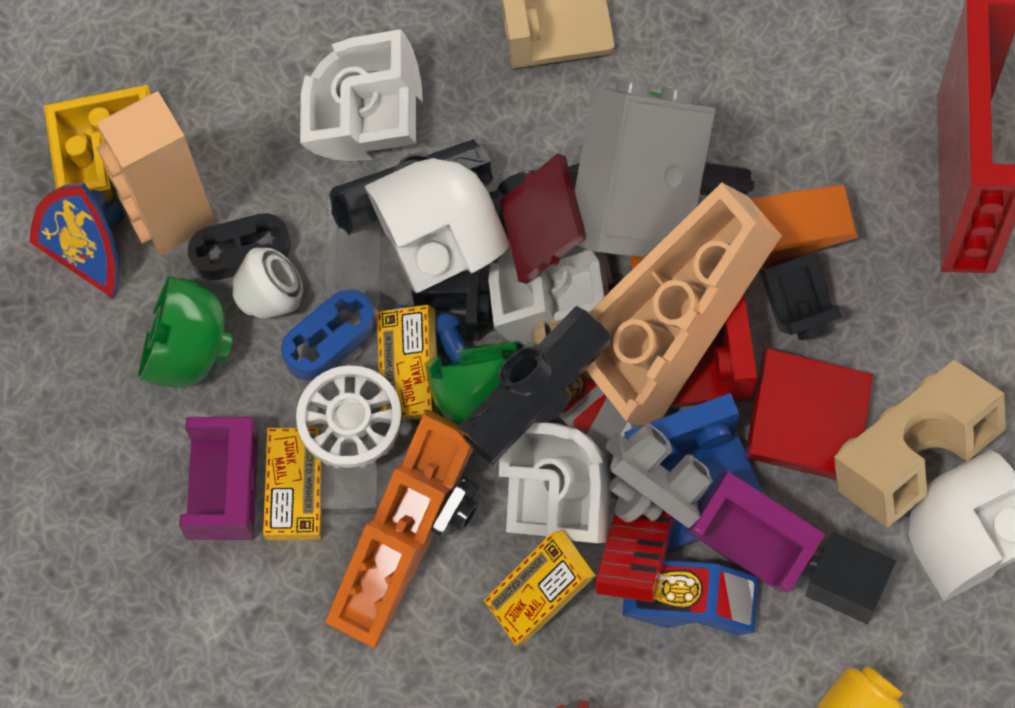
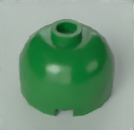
[138,275,233,388]
[425,341,534,425]

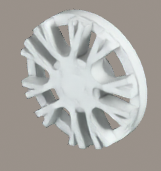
[296,365,402,469]

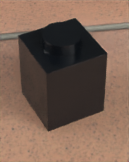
[801,532,897,625]

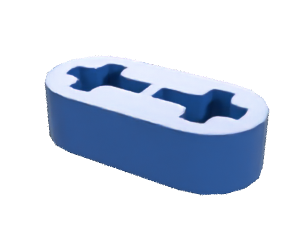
[281,289,376,381]

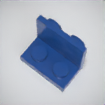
[624,393,763,552]

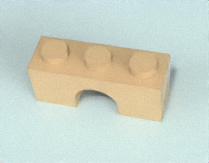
[834,359,1006,528]

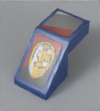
[622,560,759,635]

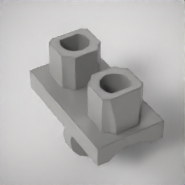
[606,423,712,528]

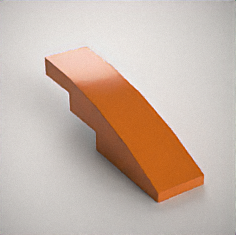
[629,185,859,270]
[325,410,473,648]

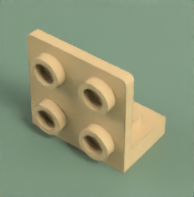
[500,0,615,69]

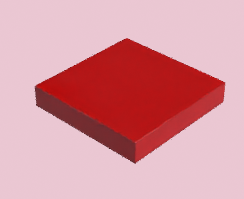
[745,348,873,480]

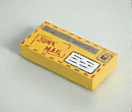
[377,305,439,421]
[263,427,324,540]
[484,530,596,646]

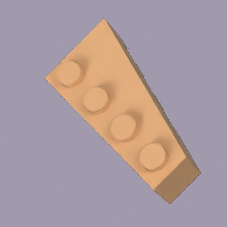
[96,91,217,256]
[586,183,782,426]

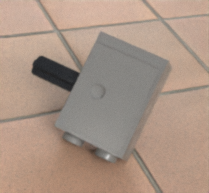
[575,80,755,257]

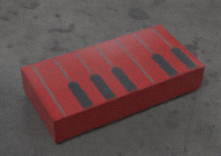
[595,510,675,602]

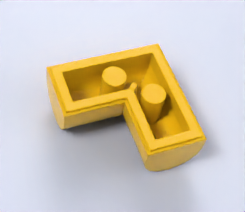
[44,85,151,205]

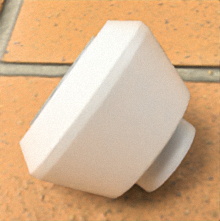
[233,247,303,319]

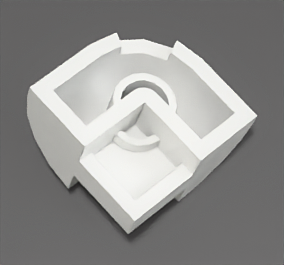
[300,29,423,161]
[364,158,510,293]
[488,245,613,345]
[499,422,611,543]
[908,450,1015,601]

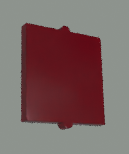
[500,153,586,284]

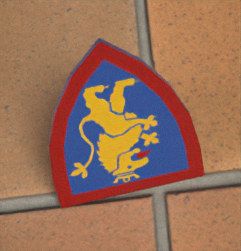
[29,183,124,299]

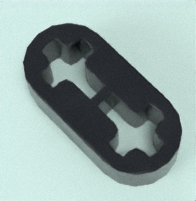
[188,213,291,281]

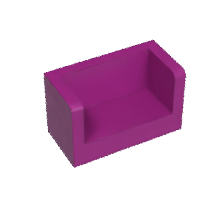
[179,417,259,540]
[684,472,825,593]

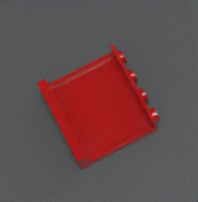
[937,0,1015,273]

